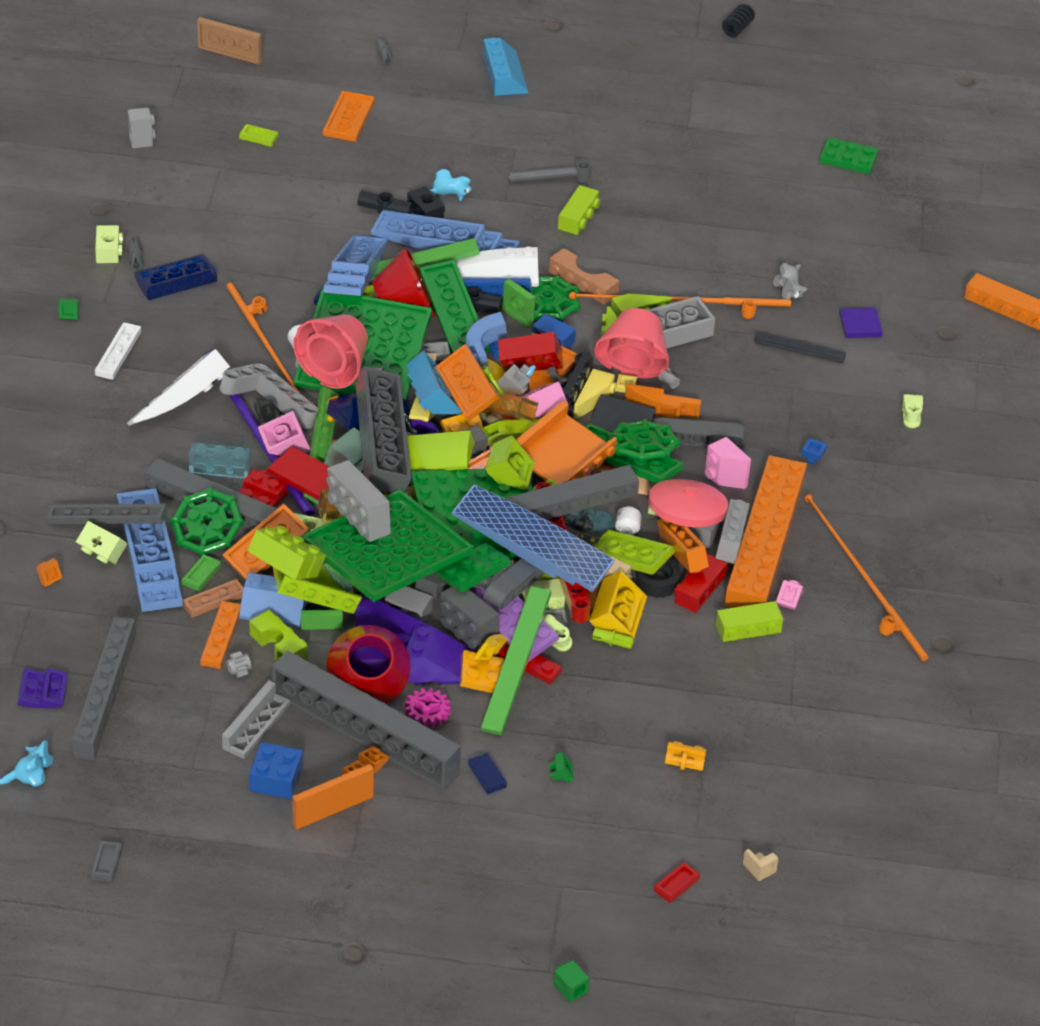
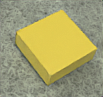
[615,374,637,393]

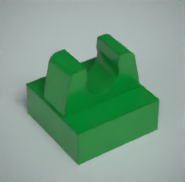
[59,298,79,320]
[549,752,574,783]

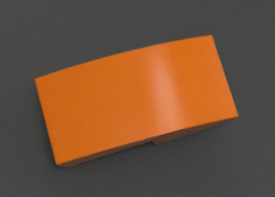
[342,746,389,775]

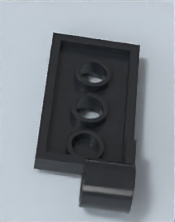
[563,351,593,416]

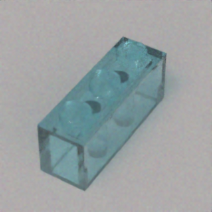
[189,442,251,478]

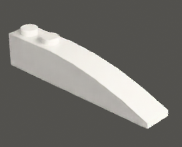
[455,247,539,287]
[127,349,230,426]

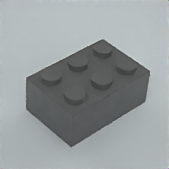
[440,587,500,652]

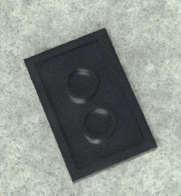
[590,394,656,432]

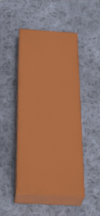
[182,579,244,618]

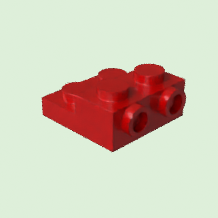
[238,469,288,508]

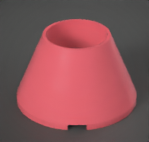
[594,308,669,378]
[293,314,368,389]

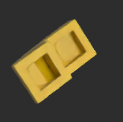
[474,634,508,660]

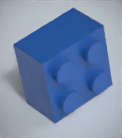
[249,742,303,799]

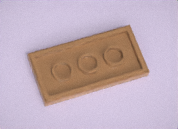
[197,17,262,65]

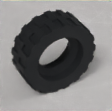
[636,558,681,598]

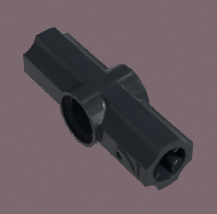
[357,190,413,215]
[467,287,503,313]

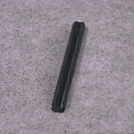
[755,332,846,363]

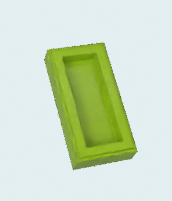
[239,124,279,147]

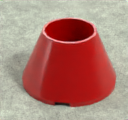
[372,248,436,318]
[326,625,411,704]

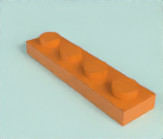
[200,601,241,669]

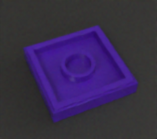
[839,308,883,338]

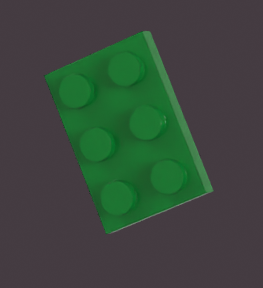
[819,137,878,174]
[436,542,511,593]

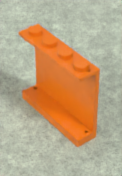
[516,401,617,484]

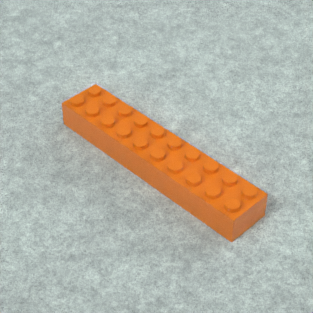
[725,455,807,608]

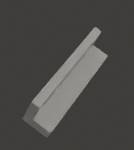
[222,680,290,759]

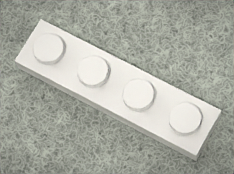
[95,322,141,380]

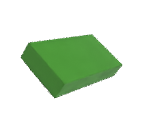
[182,554,221,591]
[301,610,343,630]

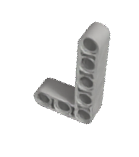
[219,363,318,429]

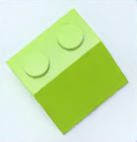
[486,435,535,489]

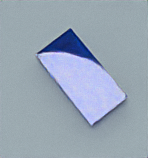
[468,753,507,794]

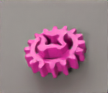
[405,688,451,728]

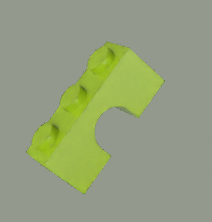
[249,610,308,660]

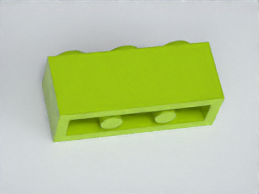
[558,185,601,235]
[715,601,783,642]

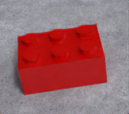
[498,332,563,372]

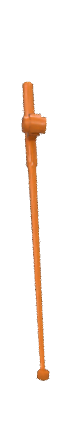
[226,282,315,424]
[569,291,791,319]
[804,494,929,661]

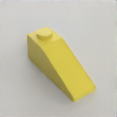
[574,369,617,419]

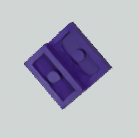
[17,668,68,708]

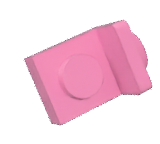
[776,580,803,610]

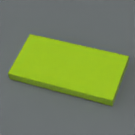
[592,529,675,575]

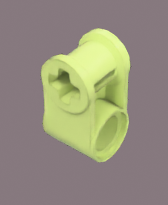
[902,394,923,428]
[542,614,573,652]

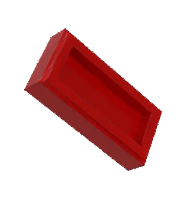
[654,862,700,903]

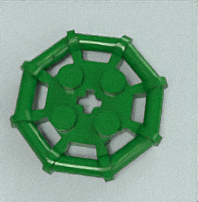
[532,275,581,321]
[607,419,680,463]
[169,487,244,556]

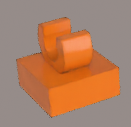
[36,558,63,587]

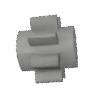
[226,651,252,678]

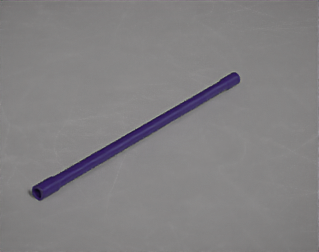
[204,351,315,517]

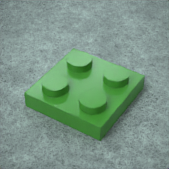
[502,279,535,328]

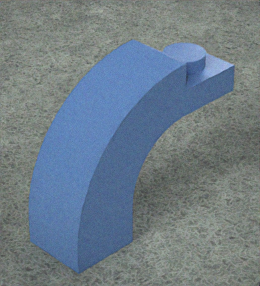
[466,312,508,367]

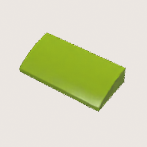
[407,430,475,471]

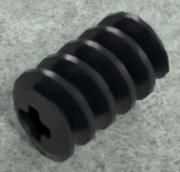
[722,4,755,38]

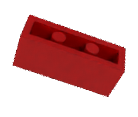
[674,553,728,613]

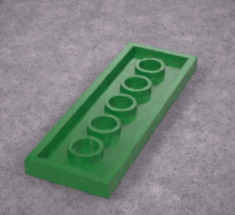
[419,259,490,354]
[585,424,684,484]

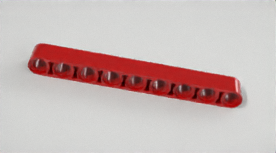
[535,482,590,623]

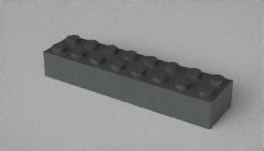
[355,366,411,493]

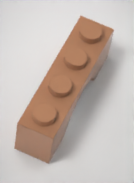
[549,248,620,305]

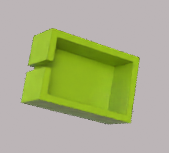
[248,525,326,580]

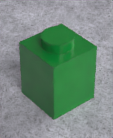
[553,960,589,1002]

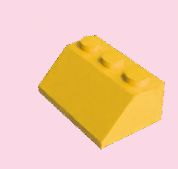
[589,571,647,638]

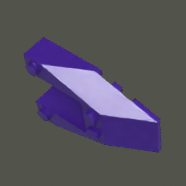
[349,598,475,685]

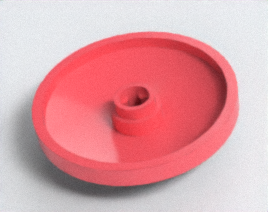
[648,479,728,527]

